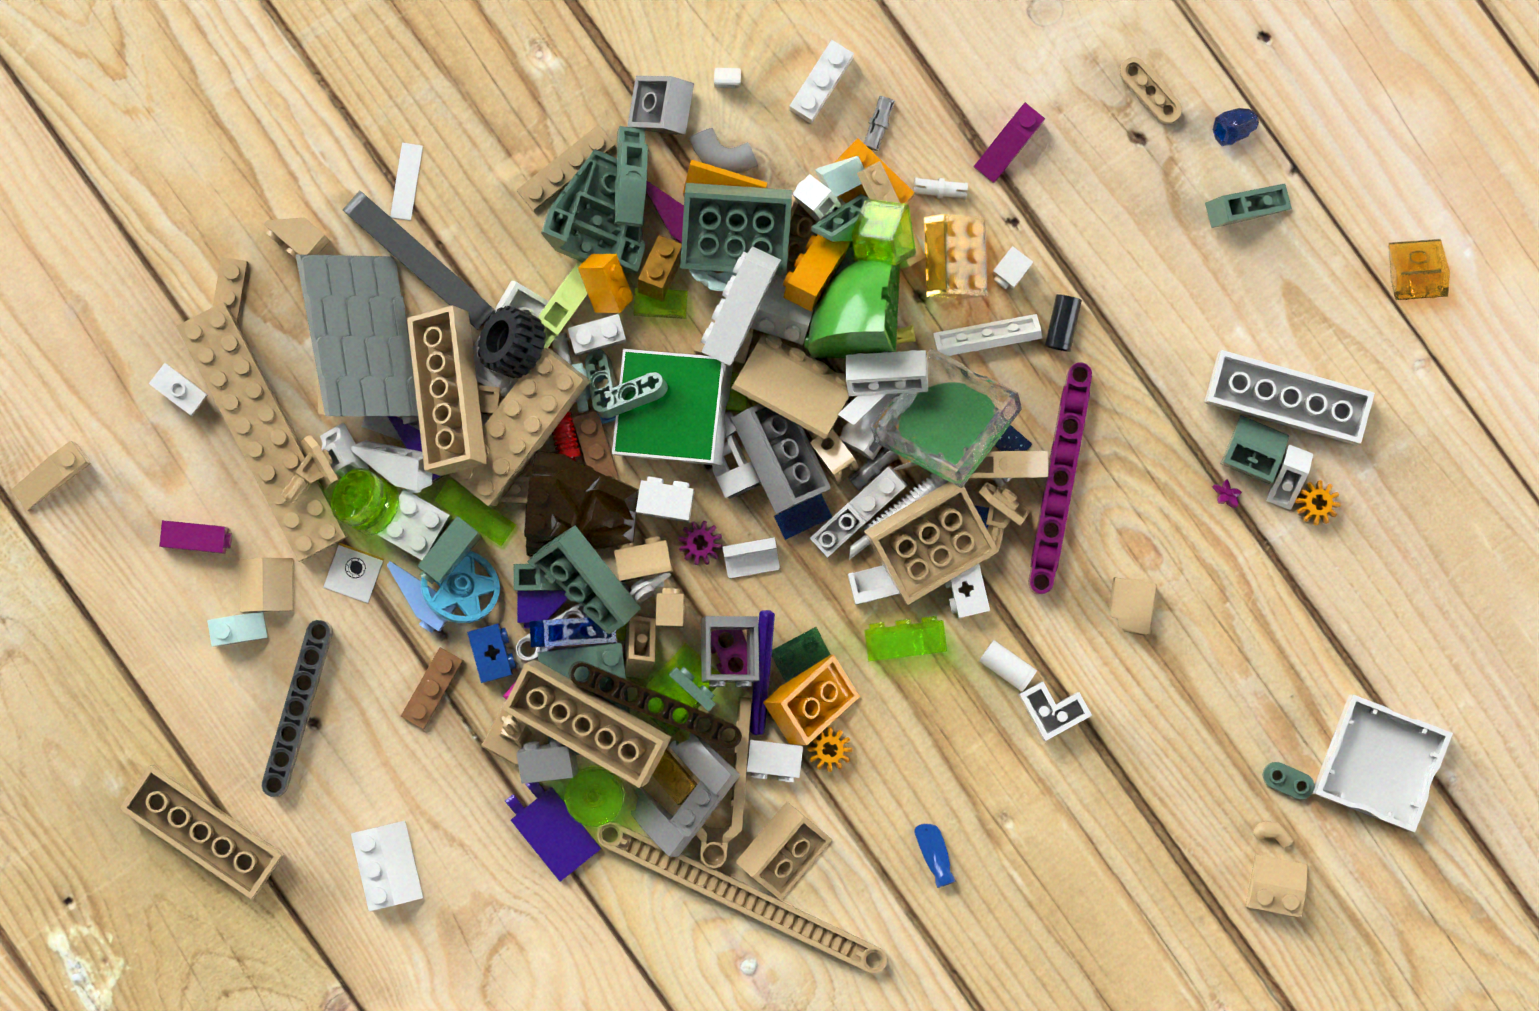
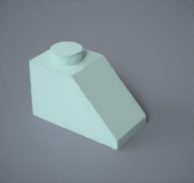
[207,612,268,647]

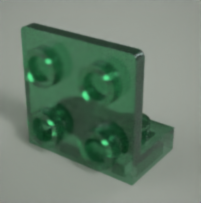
[772,627,831,683]

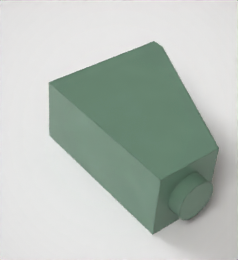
[418,516,482,584]

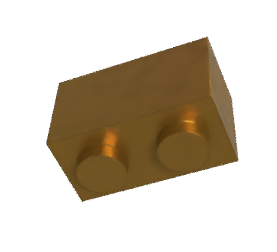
[638,235,682,302]

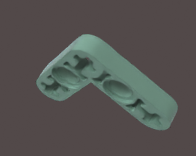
[585,349,668,418]

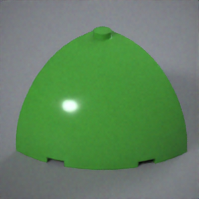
[805,253,900,358]

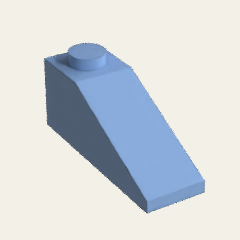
[387,561,457,633]

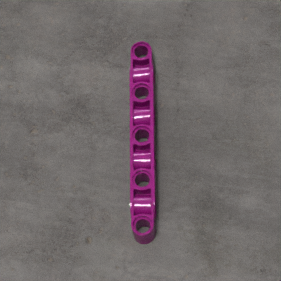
[1028,362,1092,594]

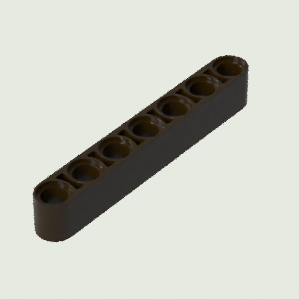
[568,661,742,748]

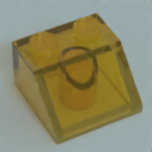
[1388,239,1450,300]

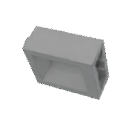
[701,616,759,688]

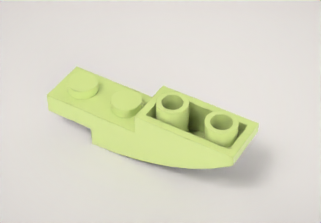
[537,261,588,348]

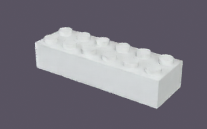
[1204,350,1375,446]

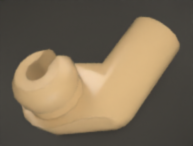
[1253,821,1293,848]

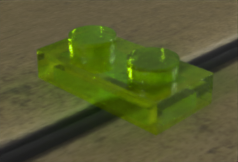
[633,288,688,319]

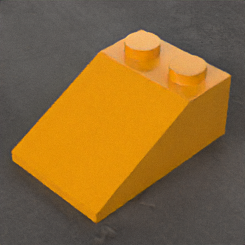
[763,655,860,745]

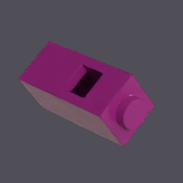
[159,520,232,554]

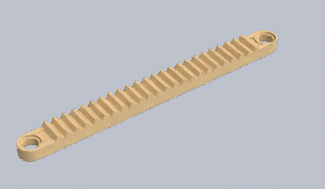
[597,821,887,974]

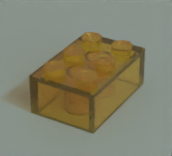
[924,214,988,299]

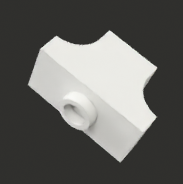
[149,363,208,416]
[320,423,369,482]

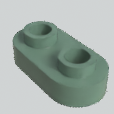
[1262,762,1314,799]

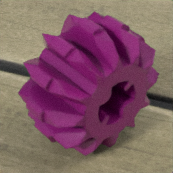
[678,521,723,565]

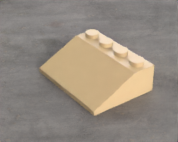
[732,333,850,439]
[864,478,999,605]

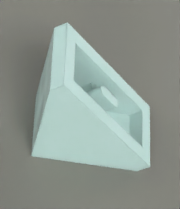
[815,156,864,197]

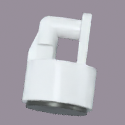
[712,435,761,499]

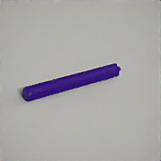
[749,610,775,735]

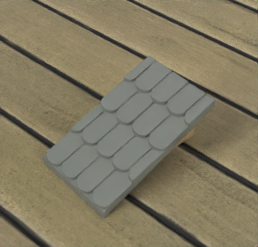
[296,255,418,416]

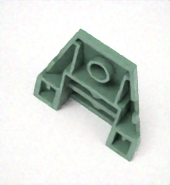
[541,149,645,273]

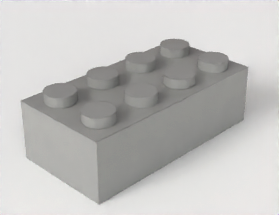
[731,404,831,514]

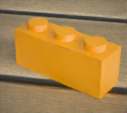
[783,234,850,311]

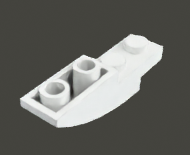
[810,466,907,558]

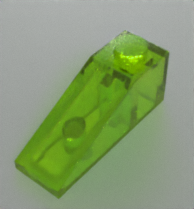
[434,479,516,547]

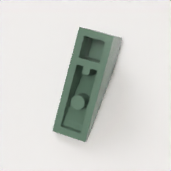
[1205,184,1292,228]
[811,194,880,241]

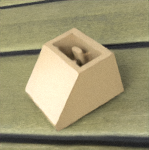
[264,217,330,260]

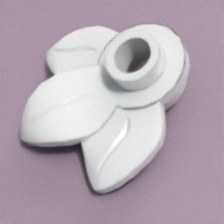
[629,573,671,605]

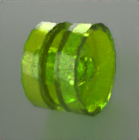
[331,468,399,535]
[565,765,626,827]

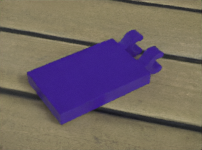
[505,782,601,882]

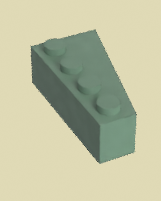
[527,526,641,634]

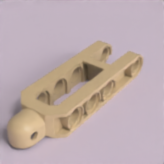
[692,697,752,868]

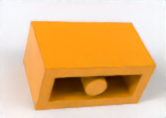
[578,254,634,313]

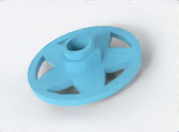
[421,551,500,623]

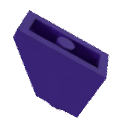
[517,591,569,628]

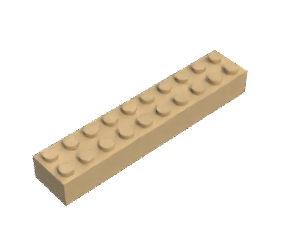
[176,302,348,562]

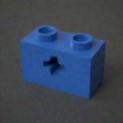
[467,624,516,683]

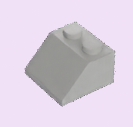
[627,76,694,135]

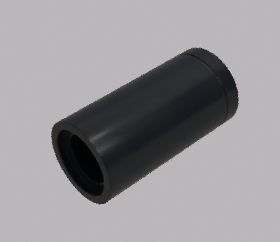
[1045,294,1082,352]

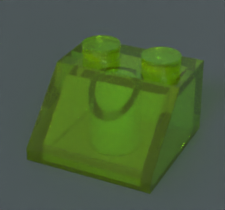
[852,199,916,265]

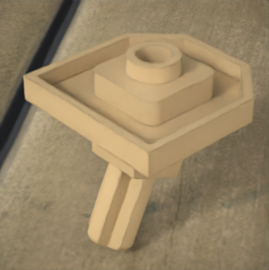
[282,435,338,503]
[979,482,1030,550]
[481,700,547,765]

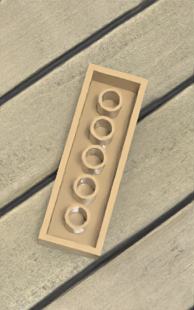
[407,305,487,476]
[449,348,591,506]
[502,660,672,788]
[120,765,285,899]

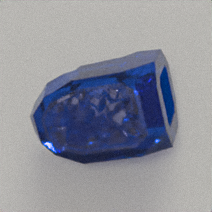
[1213,108,1259,146]

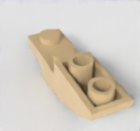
[941,451,1048,478]

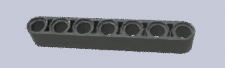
[342,190,495,330]
[261,620,333,797]

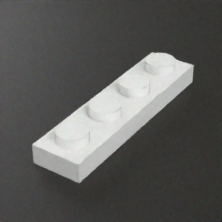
[933,314,1042,358]

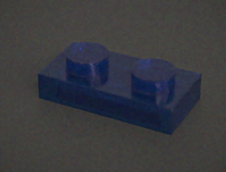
[774,494,832,540]

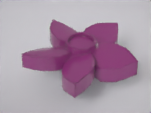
[1212,479,1242,508]

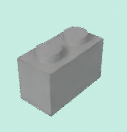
[517,739,579,784]

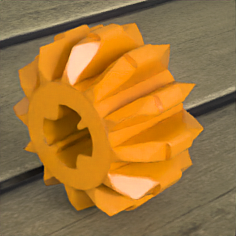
[1295,480,1341,525]
[807,727,852,772]

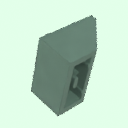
[1220,415,1289,484]

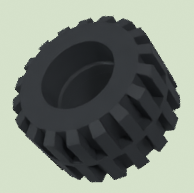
[478,306,546,379]

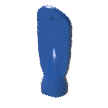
[914,824,956,888]

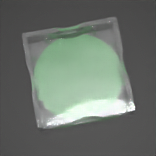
[871,348,1022,488]

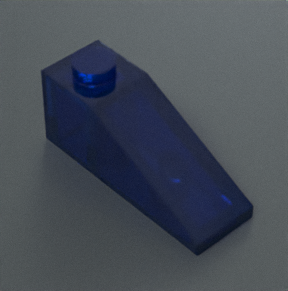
[529,617,616,647]

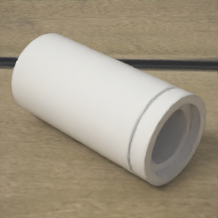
[979,640,1037,692]

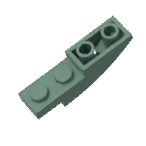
[615,126,648,227]

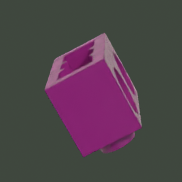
[711,630,747,675]

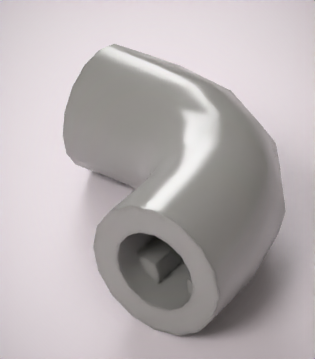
[689,128,758,173]

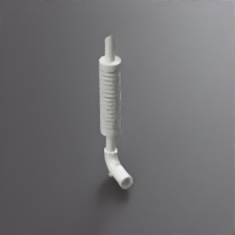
[849,471,1012,560]

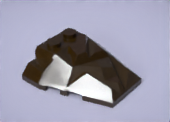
[524,451,639,556]

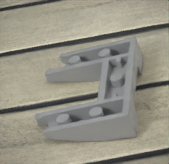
[631,733,740,857]

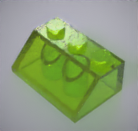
[632,641,721,737]

